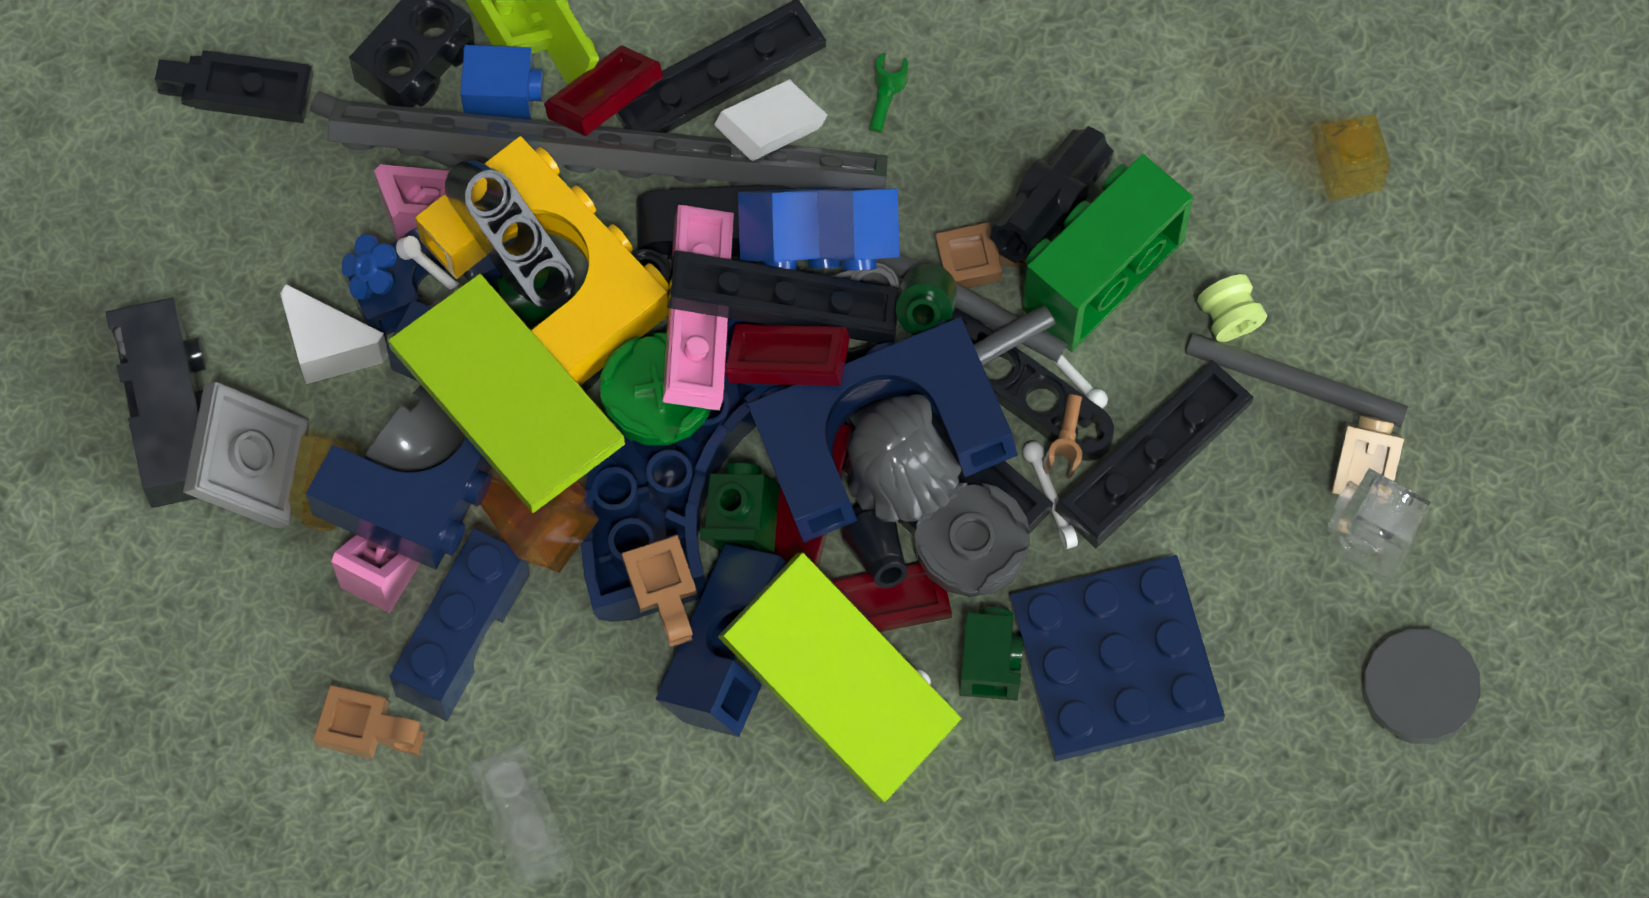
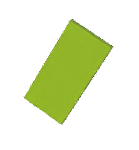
[388,274,625,514]
[718,552,962,803]

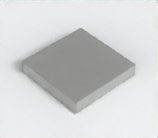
[183,382,309,528]

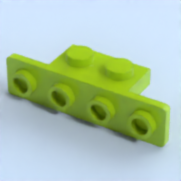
[465,0,599,85]

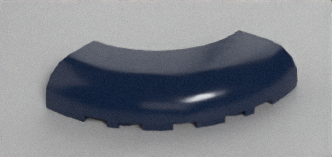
[581,318,792,622]

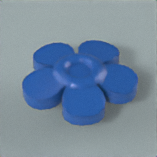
[341,234,397,300]

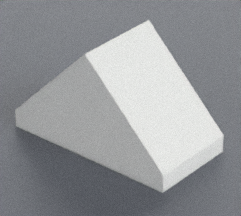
[280,284,388,384]

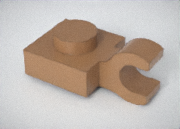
[935,222,1026,288]
[622,535,696,648]
[313,685,425,759]

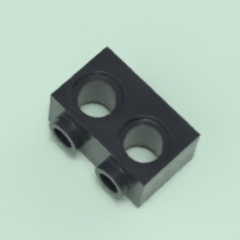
[349,0,475,108]

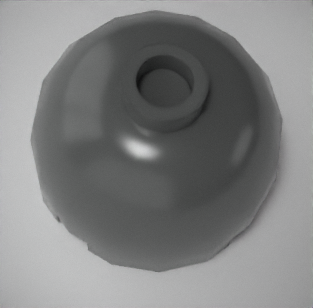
[364,386,464,473]

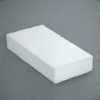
[714,79,827,161]

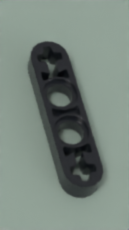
[951,308,1114,461]

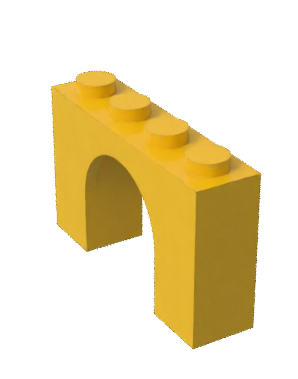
[415,136,669,386]

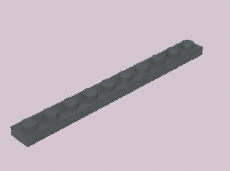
[328,100,888,189]

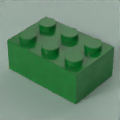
[1022,154,1194,353]

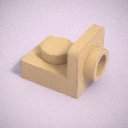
[1332,415,1404,506]

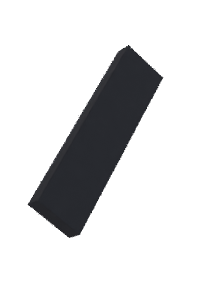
[615,0,826,133]
[667,250,899,344]
[1055,360,1254,549]

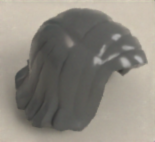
[845,395,962,522]

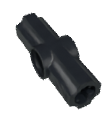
[990,126,1114,263]

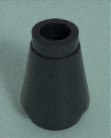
[842,506,907,588]

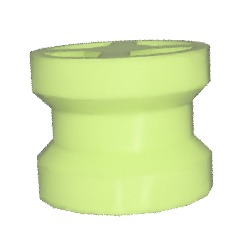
[1197,274,1267,342]

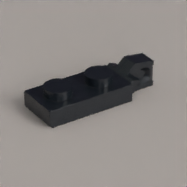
[155,50,313,123]

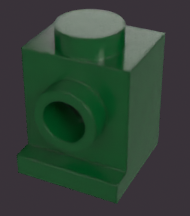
[700,463,780,552]
[960,608,1023,701]

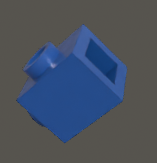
[460,45,544,119]

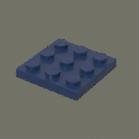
[1009,555,1225,762]

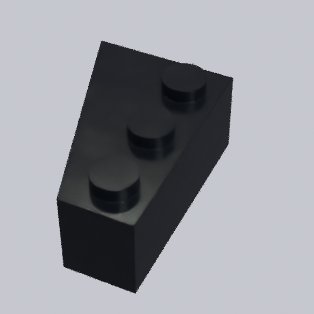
[105,297,206,508]

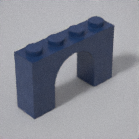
[306,300,492,570]
[748,317,1018,543]

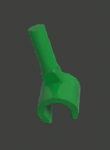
[869,53,908,133]

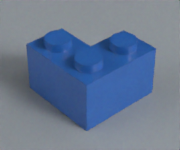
[738,186,900,271]

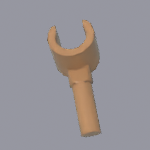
[1043,394,1082,479]

